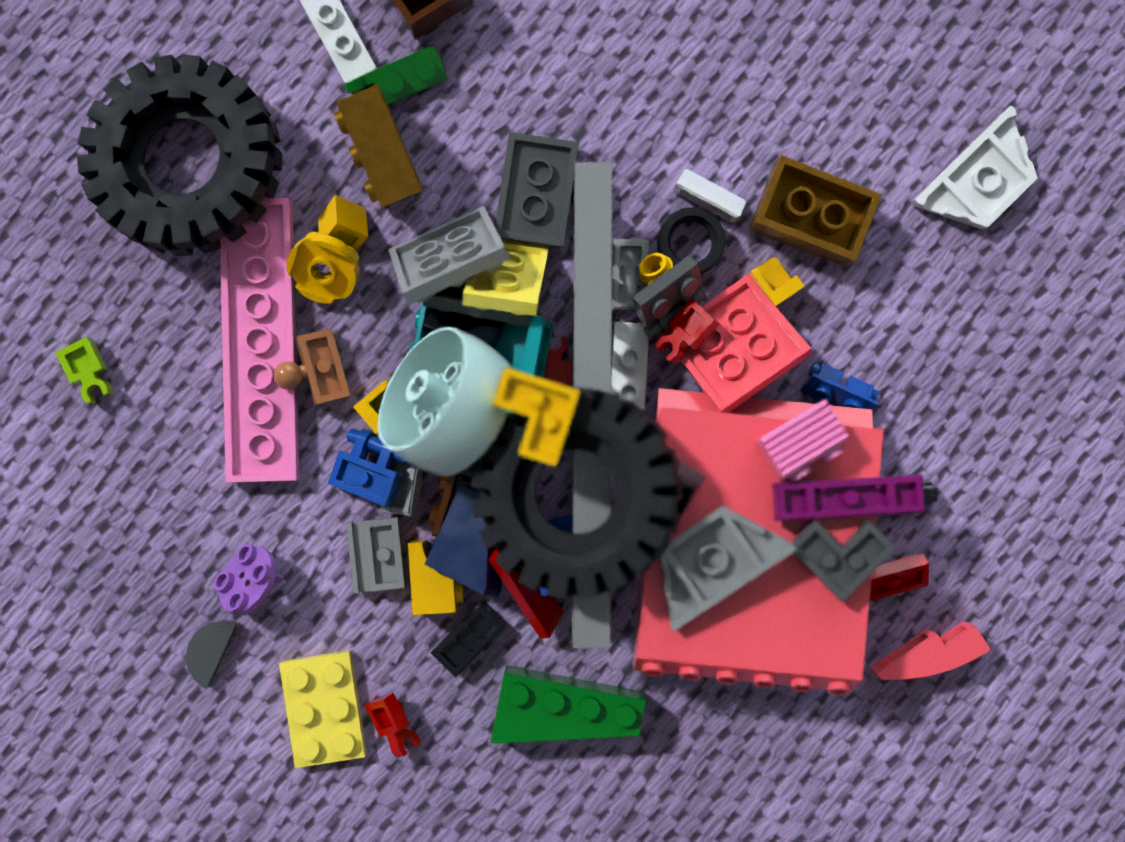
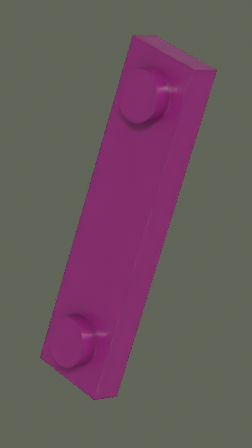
[772,475,925,521]

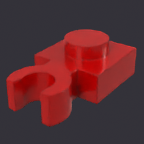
[655,298,720,365]
[544,336,572,388]

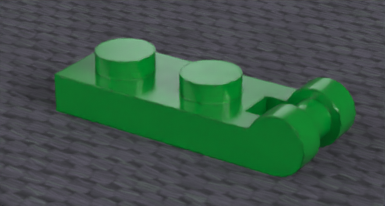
[343,44,448,104]

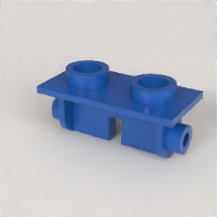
[800,362,879,410]

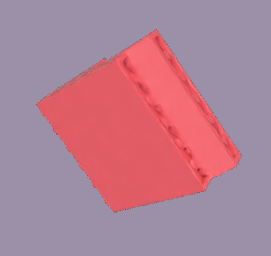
[633,388,884,696]

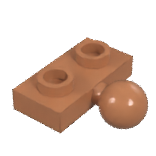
[274,328,351,406]

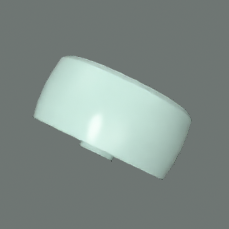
[378,327,511,476]

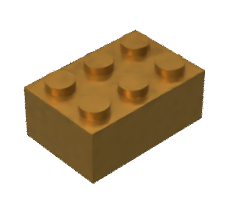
[333,85,423,208]
[748,155,882,267]

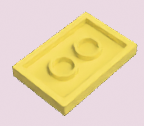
[462,239,549,316]
[279,650,367,768]

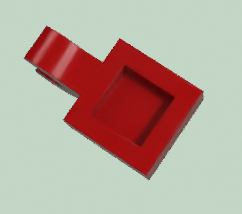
[364,693,420,758]

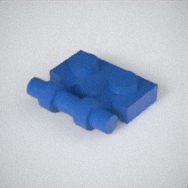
[328,428,408,508]

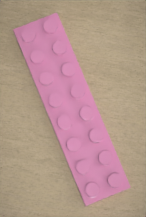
[220,198,300,483]

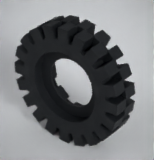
[77,54,282,256]
[471,387,683,598]

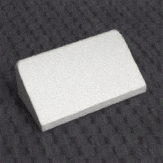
[674,169,746,224]

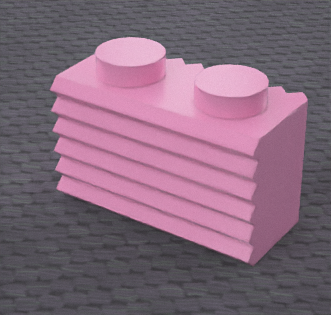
[756,400,849,482]

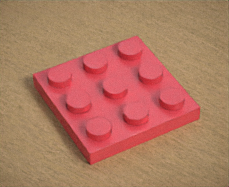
[661,274,812,413]

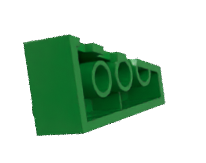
[490,665,646,744]

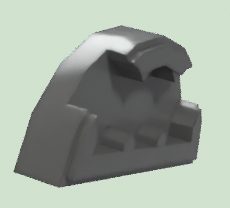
[186,620,239,689]

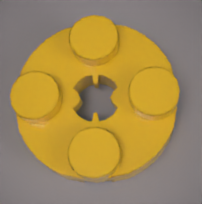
[286,232,360,304]

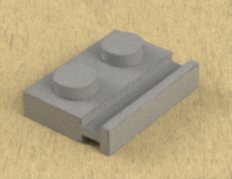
[346,517,407,594]

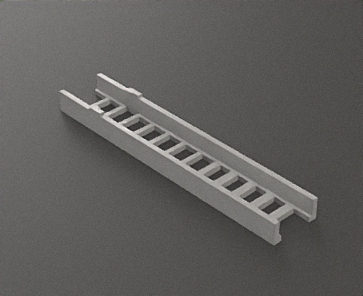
[572,162,612,648]

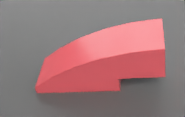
[869,621,991,680]

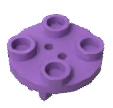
[214,544,284,615]

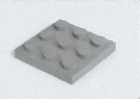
[388,206,510,305]

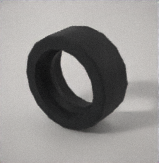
[657,207,726,275]

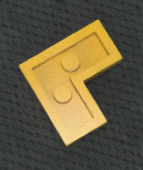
[492,366,580,466]

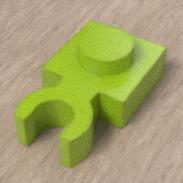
[55,337,113,404]

